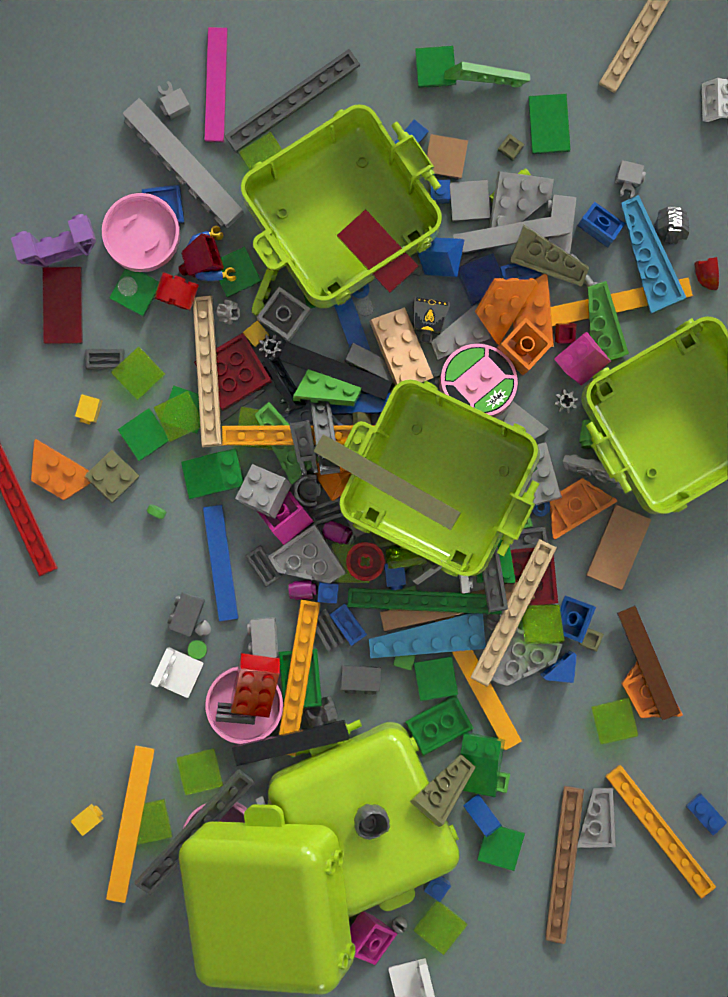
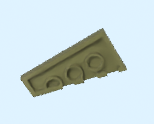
[510,224,589,286]
[410,755,475,827]

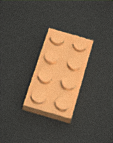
[369,307,433,386]

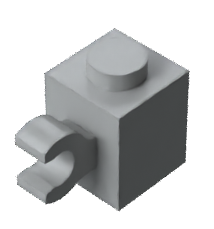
[158,81,191,120]
[615,160,646,199]

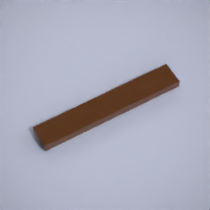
[617,605,680,720]

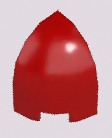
[694,257,719,290]

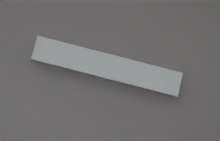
[453,214,570,254]

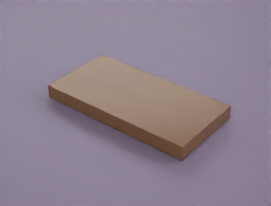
[586,505,651,590]

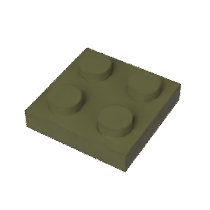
[84,450,139,503]

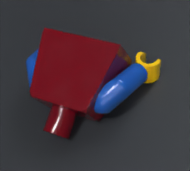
[178,226,236,281]

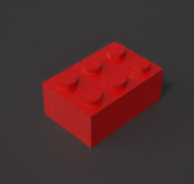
[231,653,280,718]

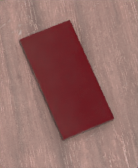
[337,209,419,293]
[43,267,83,344]

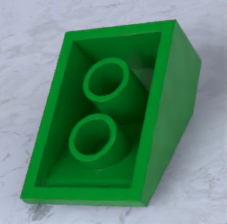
[181,448,244,499]
[460,733,505,797]

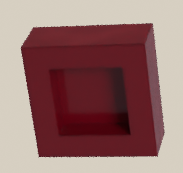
[555,323,577,343]

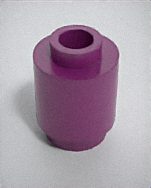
[322,520,352,545]
[289,580,317,600]

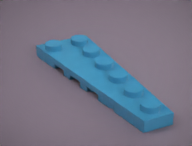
[621,195,687,314]
[369,613,486,658]

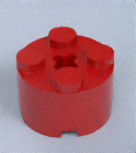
[154,272,199,311]
[346,542,385,581]

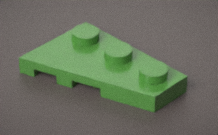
[293,369,361,406]

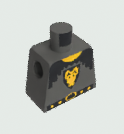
[413,297,450,344]

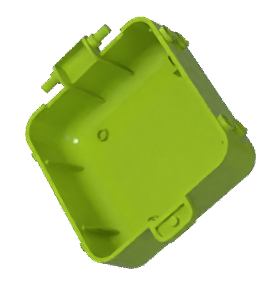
[241,104,442,308]
[581,316,728,514]
[340,379,540,577]
[267,719,459,918]
[179,804,355,995]

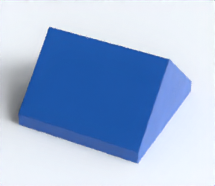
[577,202,625,248]
[417,238,465,277]
[551,595,596,643]
[540,650,577,683]

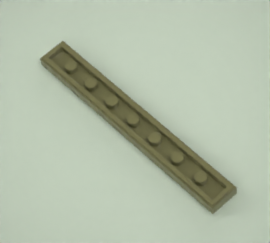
[314,434,461,530]

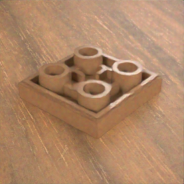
[427,134,468,179]

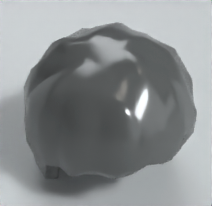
[354,804,390,840]

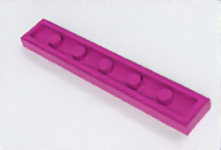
[205,27,228,142]

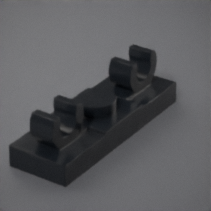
[263,357,306,412]

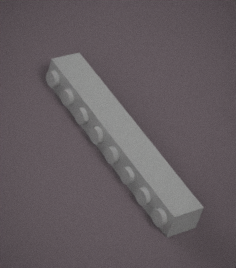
[122,98,244,229]

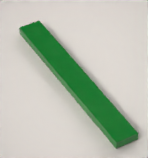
[347,588,502,615]

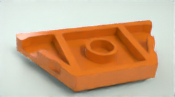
[513,274,554,348]
[475,278,537,345]
[31,439,91,500]
[549,478,618,540]
[621,661,683,718]

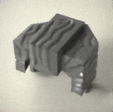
[655,206,689,244]
[294,474,321,506]
[304,696,338,728]

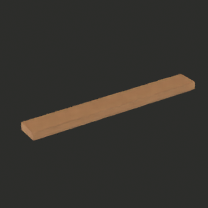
[380,582,535,632]
[545,786,584,944]

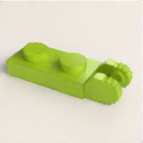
[251,269,278,316]

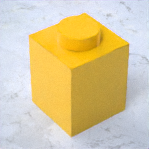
[75,394,103,425]
[71,804,104,836]

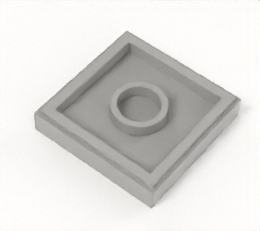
[450,180,490,222]

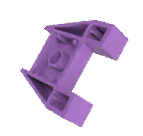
[11,214,96,267]

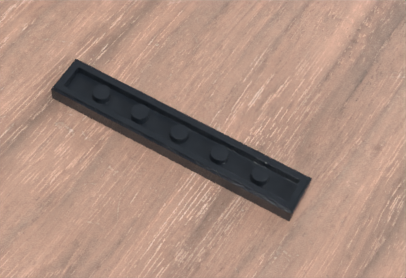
[279,341,393,401]
[232,720,350,766]

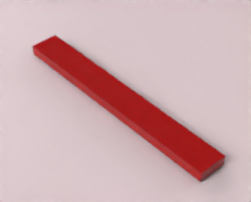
[0,443,58,577]

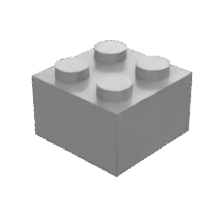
[257,287,311,342]
[235,464,292,519]
[247,617,278,658]

